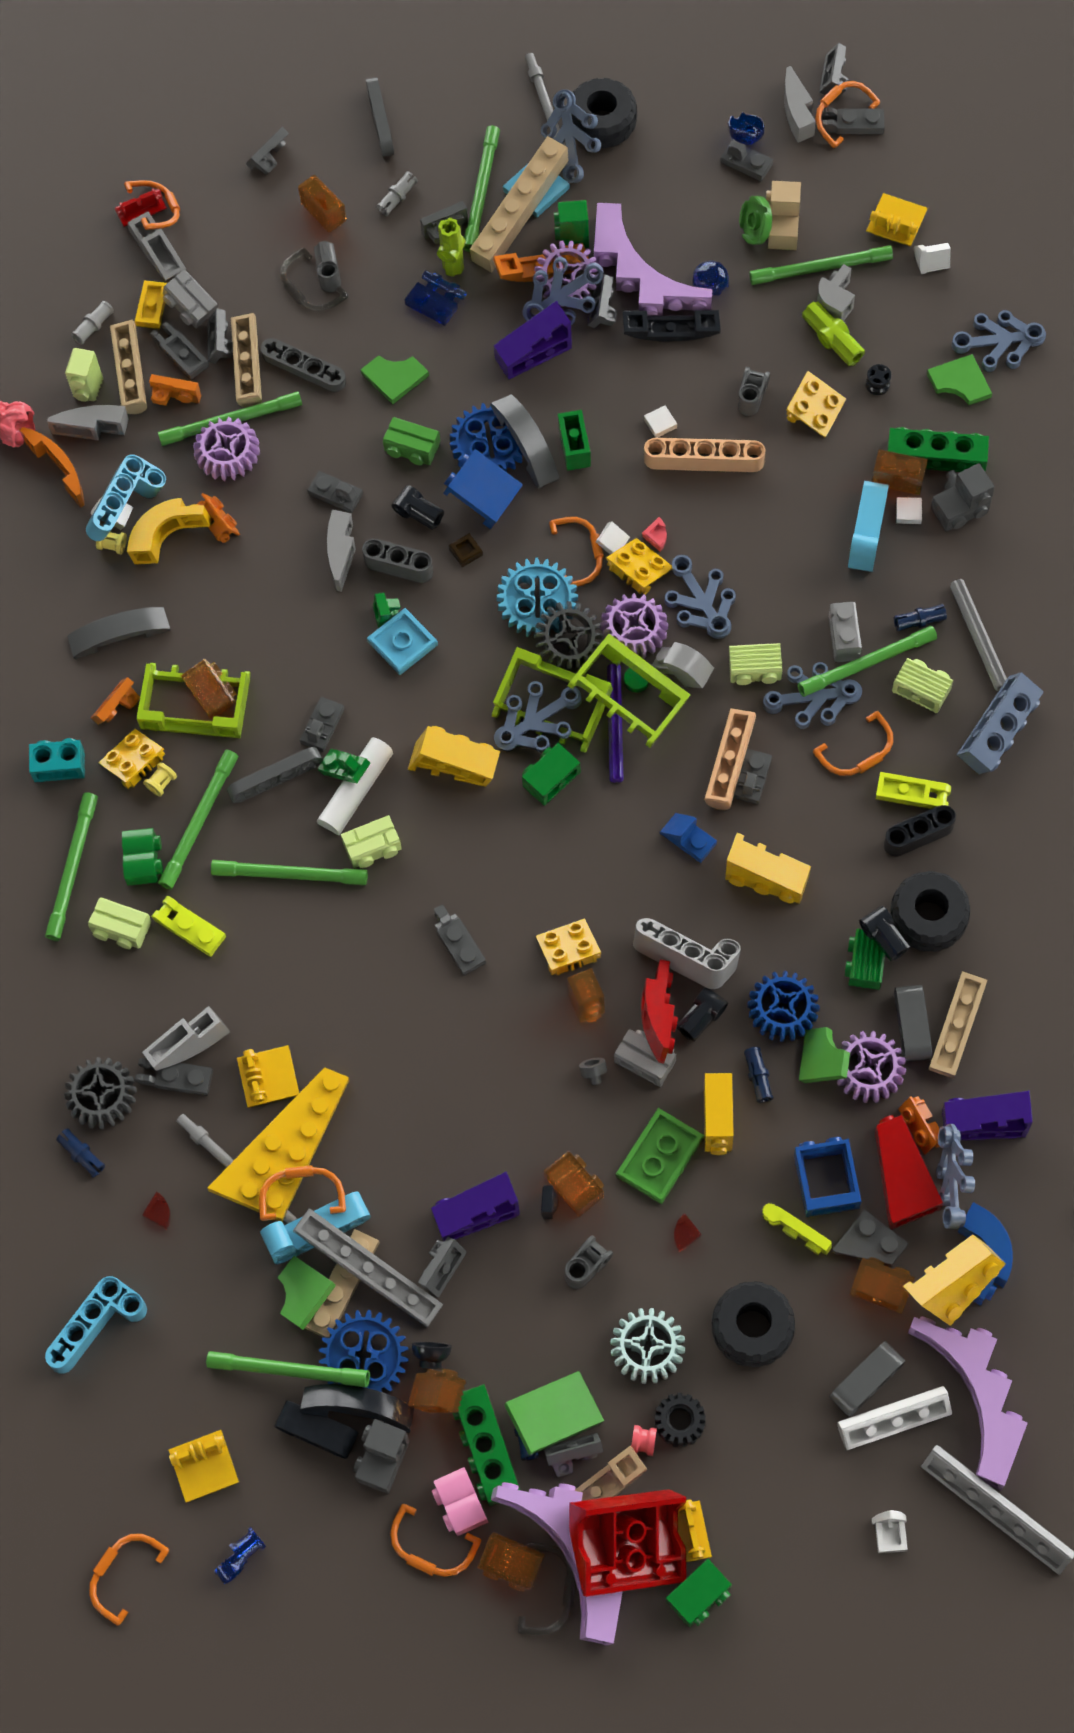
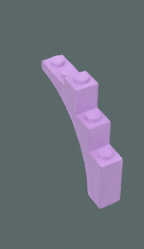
[594,203,712,316]
[908,1317,1027,1490]
[491,1482,623,1645]

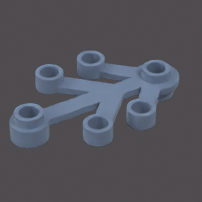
[541,89,601,183]
[522,257,604,325]
[952,310,1046,372]
[664,555,736,639]
[763,662,862,729]
[494,681,582,753]
[936,1124,975,1229]

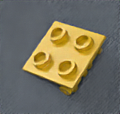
[866,193,928,247]
[786,371,846,438]
[606,538,672,595]
[98,729,165,789]
[536,919,601,976]
[237,1045,299,1108]
[169,1430,239,1503]

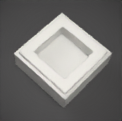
[644,405,677,438]
[896,497,922,524]
[596,521,630,555]

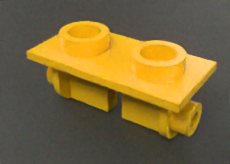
[678,1500,712,1562]

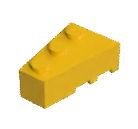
[408,726,500,787]
[725,833,811,904]
[903,1235,1006,1326]

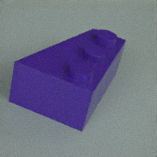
[494,300,572,380]
[942,1090,1033,1140]
[431,1171,520,1241]

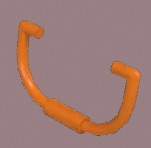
[815,81,880,148]
[124,180,180,230]
[549,517,604,587]
[813,711,893,776]
[259,1165,346,1221]
[390,1504,481,1577]
[89,1534,169,1625]

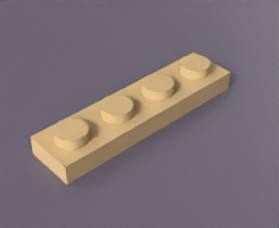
[929,971,987,1079]
[305,1229,380,1338]

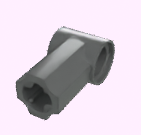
[314,241,341,292]

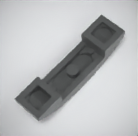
[490,394,559,489]
[67,607,171,659]

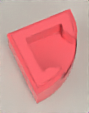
[642,517,667,552]

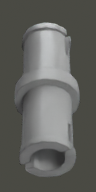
[376,171,418,216]
[71,301,114,345]

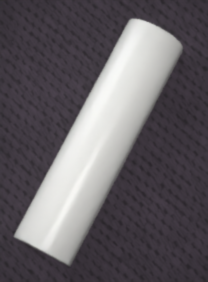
[317,737,393,835]
[837,1386,952,1450]

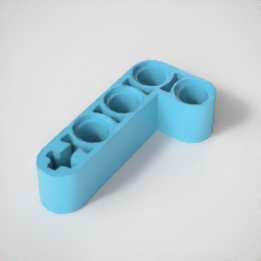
[86,455,166,541]
[848,481,889,572]
[260,1192,371,1264]
[45,1276,147,1374]

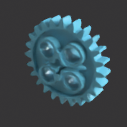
[496,558,578,637]

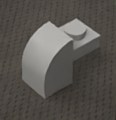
[817,264,855,321]
[652,642,714,688]

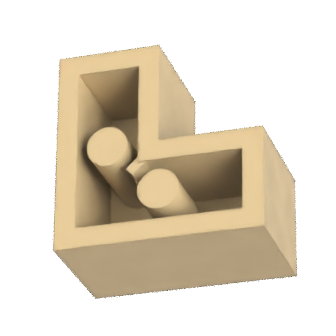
[766,181,801,250]

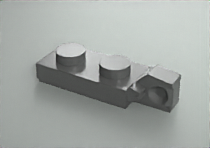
[434,904,486,976]

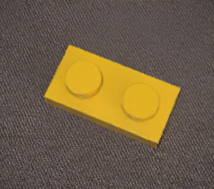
[135,280,167,329]

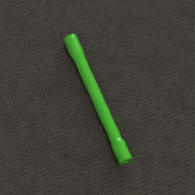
[463,125,500,252]
[749,245,893,285]
[158,391,302,446]
[798,626,937,697]
[158,750,239,890]
[45,793,98,941]
[211,860,368,885]
[206,1351,370,1388]

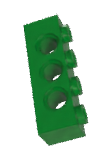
[886,427,989,472]
[450,1384,520,1507]

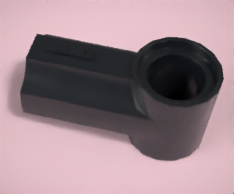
[391,485,444,530]
[859,906,910,962]
[677,987,728,1042]

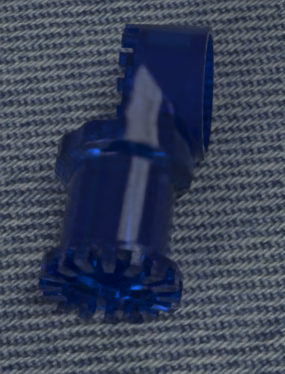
[214,1527,266,1584]

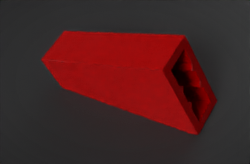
[875,1115,943,1230]

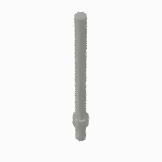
[525,53,568,166]
[176,1114,297,1224]

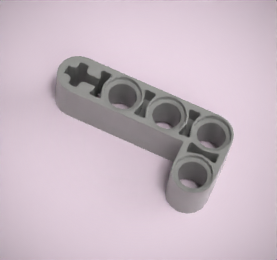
[633,918,741,989]

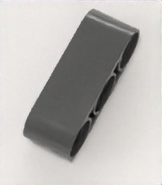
[362,539,433,583]
[894,985,932,1062]
[829,1341,906,1417]

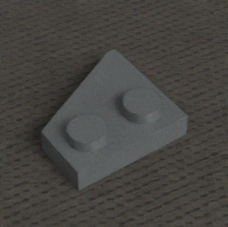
[832,1210,908,1267]

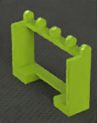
[567,634,690,748]
[492,647,613,753]
[137,663,251,738]

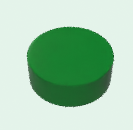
[624,668,649,693]

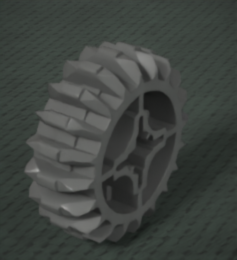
[534,601,603,670]
[64,1057,137,1129]

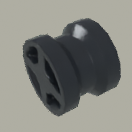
[866,364,892,395]

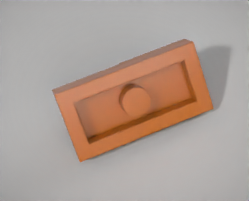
[149,374,201,406]
[91,677,140,725]

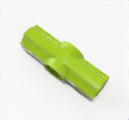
[437,217,466,277]
[802,301,865,366]

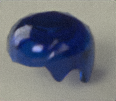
[728,112,765,146]
[692,260,730,295]

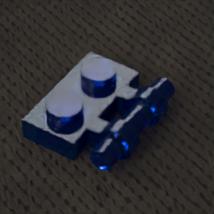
[404,270,467,326]

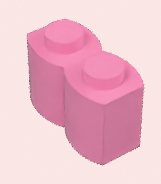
[431,1467,488,1537]

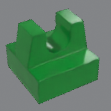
[372,593,401,628]

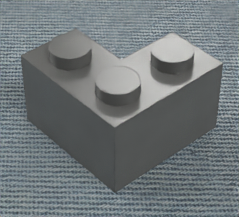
[931,463,995,531]
[353,1419,410,1494]

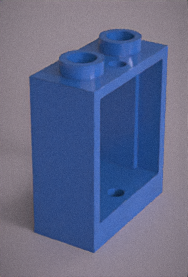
[794,1137,862,1217]

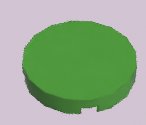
[739,196,772,245]

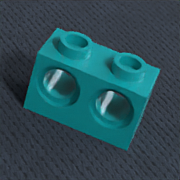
[29,738,85,782]

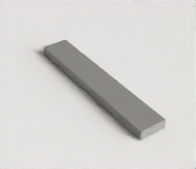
[293,1208,443,1328]
[921,1445,1074,1575]

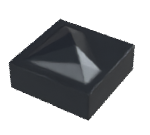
[541,1185,559,1219]

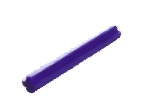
[607,664,623,783]

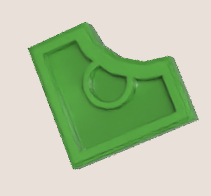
[927,354,992,405]
[360,355,429,404]
[799,1027,850,1083]
[278,1256,336,1330]

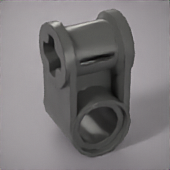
[738,367,770,416]
[565,1235,614,1289]

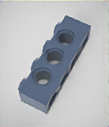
[957,672,1044,774]

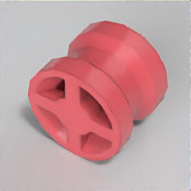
[631,1425,657,1457]

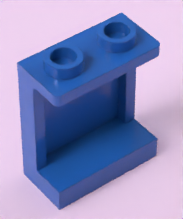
[443,449,523,529]

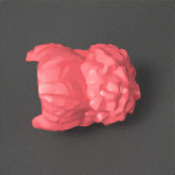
[0,401,36,447]

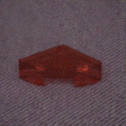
[142,1191,171,1229]
[674,1213,702,1252]

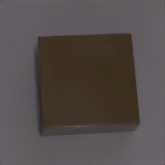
[449,533,483,567]

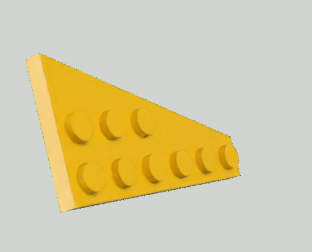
[207,1067,349,1221]

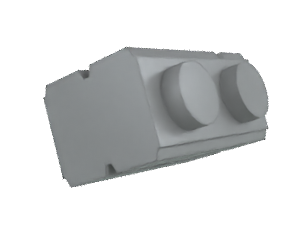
[162,269,218,329]
[828,602,862,662]
[614,1029,676,1087]

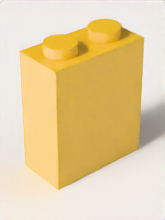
[704,1073,734,1155]

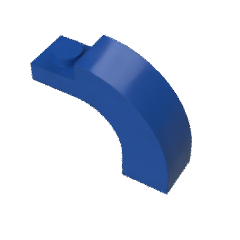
[958,1202,1013,1306]

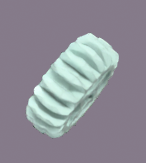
[610,1308,685,1384]

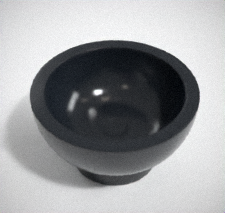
[412,1342,452,1369]

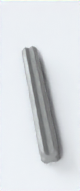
[950,579,1007,691]

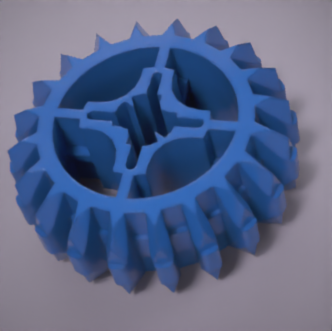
[747,970,820,1042]

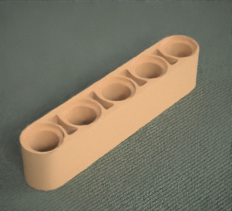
[644,438,766,472]

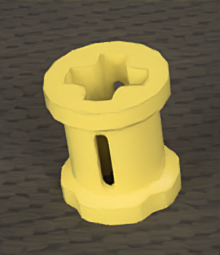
[96,532,127,555]
[143,762,177,797]

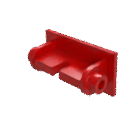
[114,188,167,227]

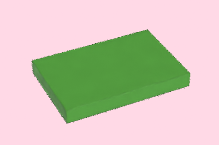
[616,1108,704,1204]
[504,1371,604,1455]

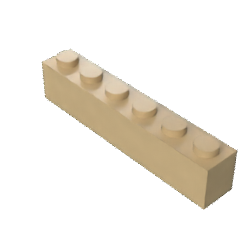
[470,136,569,273]

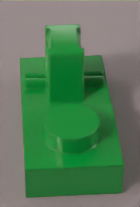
[318,749,371,784]

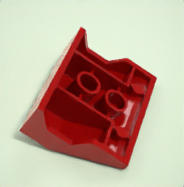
[569,1489,686,1597]

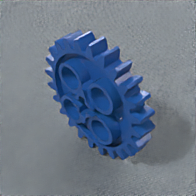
[450,403,523,472]
[319,1310,409,1392]

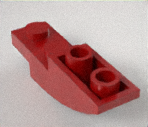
[641,959,678,1064]

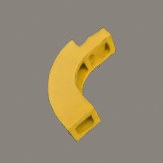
[127,498,211,564]

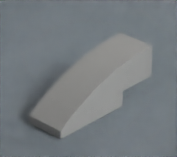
[784,66,816,143]
[128,211,186,281]
[47,405,129,440]
[327,509,356,592]
[142,1006,230,1070]

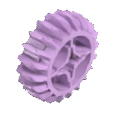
[534,241,598,307]
[193,416,260,482]
[600,593,668,659]
[837,1031,906,1103]

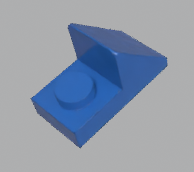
[660,813,717,863]

